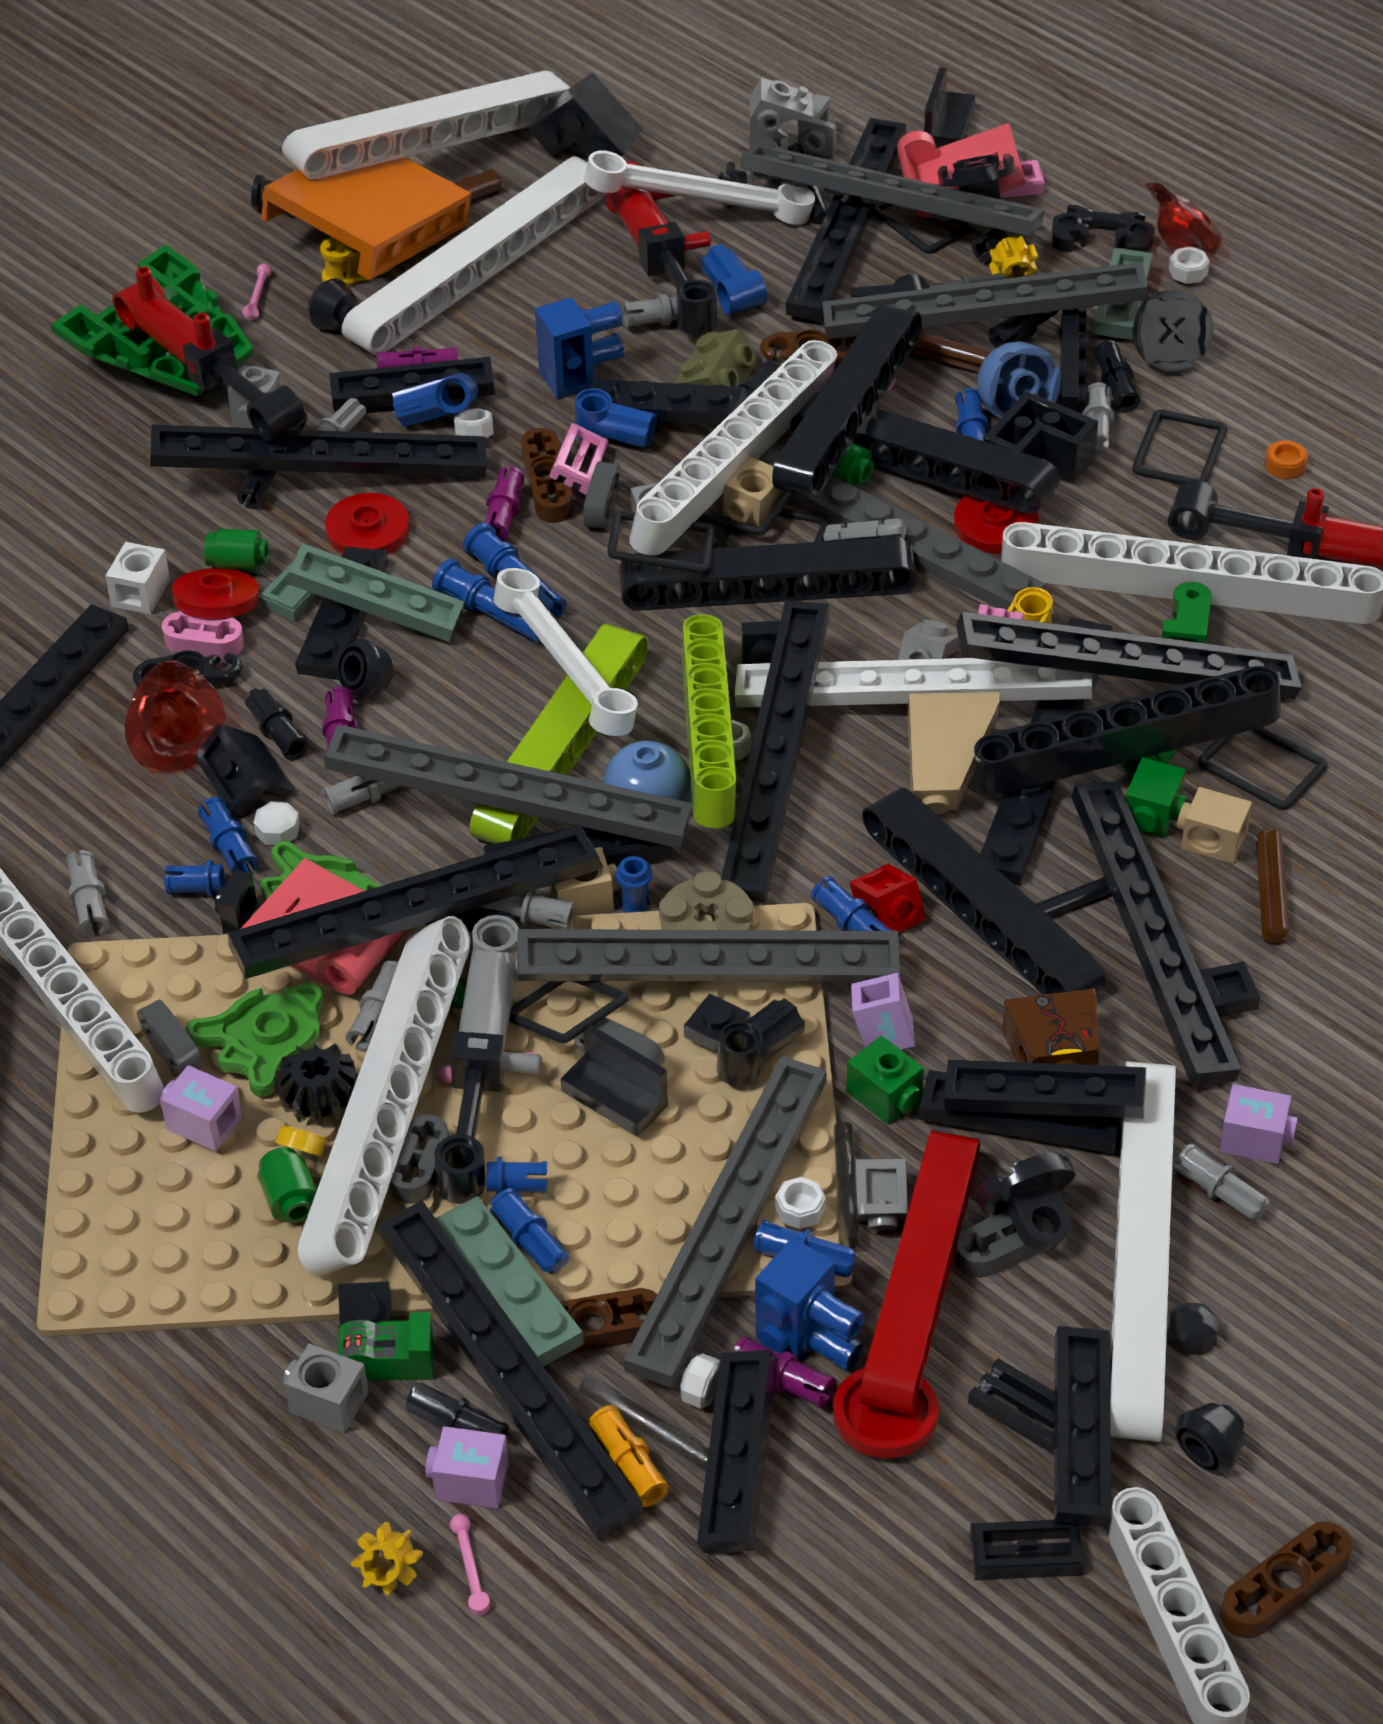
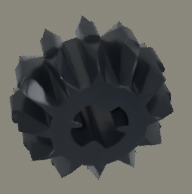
[275,1040,358,1126]

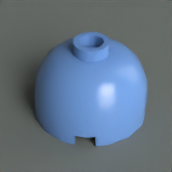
[977,341,1061,420]
[603,741,692,803]

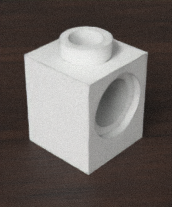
[105,542,170,615]

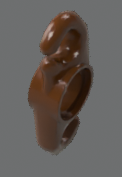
[760,329,855,365]

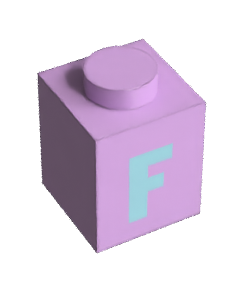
[851,973,915,1050]
[160,1065,243,1152]
[1220,1084,1298,1164]
[425,1426,509,1509]

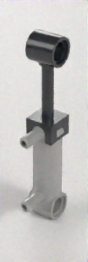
[434,915,542,1204]

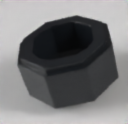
[1168,1302,1218,1355]

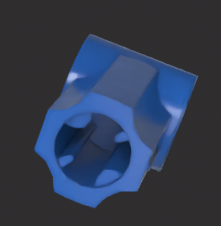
[701,244,767,315]
[392,373,478,427]
[575,388,657,449]

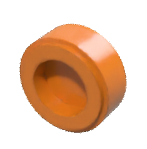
[1265,440,1308,479]

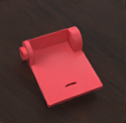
[897,123,1026,218]
[241,858,409,995]

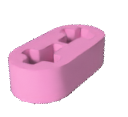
[162,611,244,659]

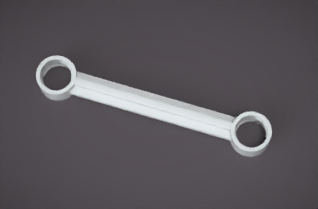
[584,151,815,225]
[493,568,638,736]

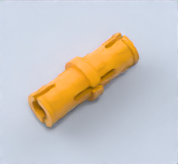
[588,1405,669,1507]

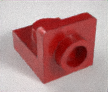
[849,864,926,933]

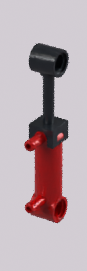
[606,161,717,336]
[112,267,305,441]
[1167,480,1383,570]

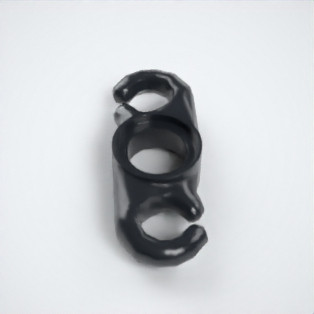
[133,650,243,693]

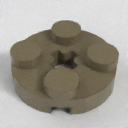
[659,871,753,930]

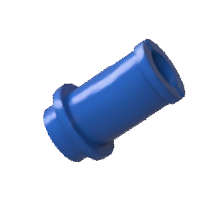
[615,856,653,913]
[164,860,225,897]
[486,1157,547,1195]

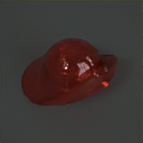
[1145,182,1223,255]
[125,660,226,772]

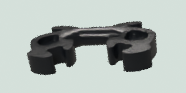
[1051,205,1155,252]

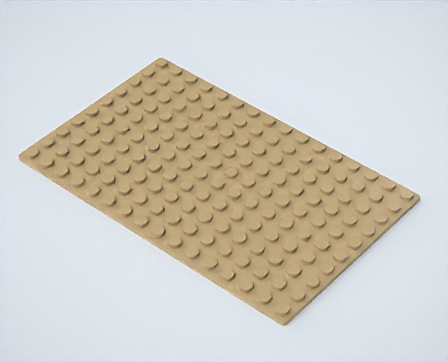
[37,903,852,1336]

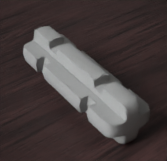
[824,518,906,541]

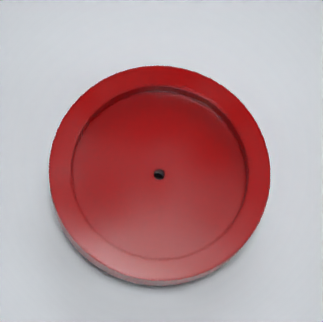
[325,493,410,554]
[954,495,1038,554]
[172,568,259,619]
[833,1368,939,1458]

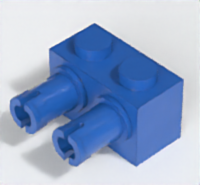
[535,297,624,400]
[755,1237,864,1372]

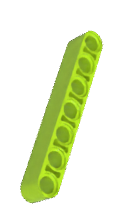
[682,614,736,828]
[469,623,648,844]

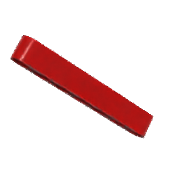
[860,1130,981,1414]

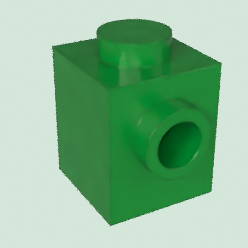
[1125,757,1188,837]
[846,1035,924,1125]

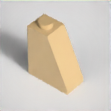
[907,692,1000,815]

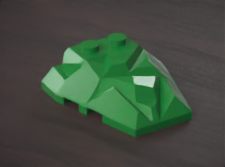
[51,244,254,396]

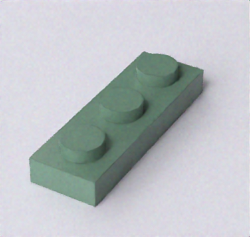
[1093,248,1153,340]

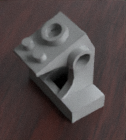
[750,77,813,181]

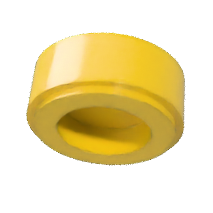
[275,1125,327,1157]

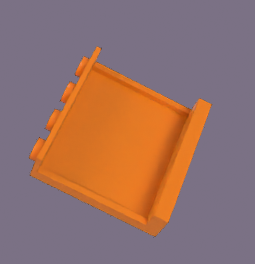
[261,157,471,280]

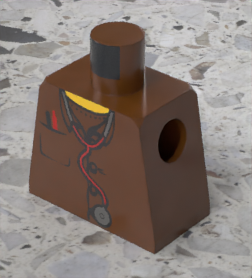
[1002,988,1100,1065]

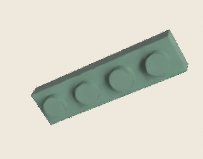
[286,543,465,642]
[436,1196,584,1366]

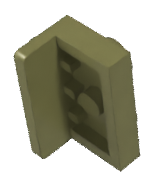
[673,328,758,387]

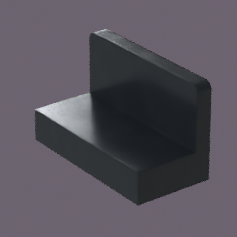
[924,67,976,148]
[194,723,294,817]
[560,1025,668,1137]

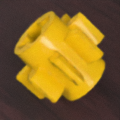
[989,236,1039,279]
[351,1522,423,1595]

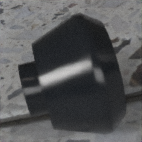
[308,278,359,331]
[337,639,394,699]
[1176,1403,1245,1472]

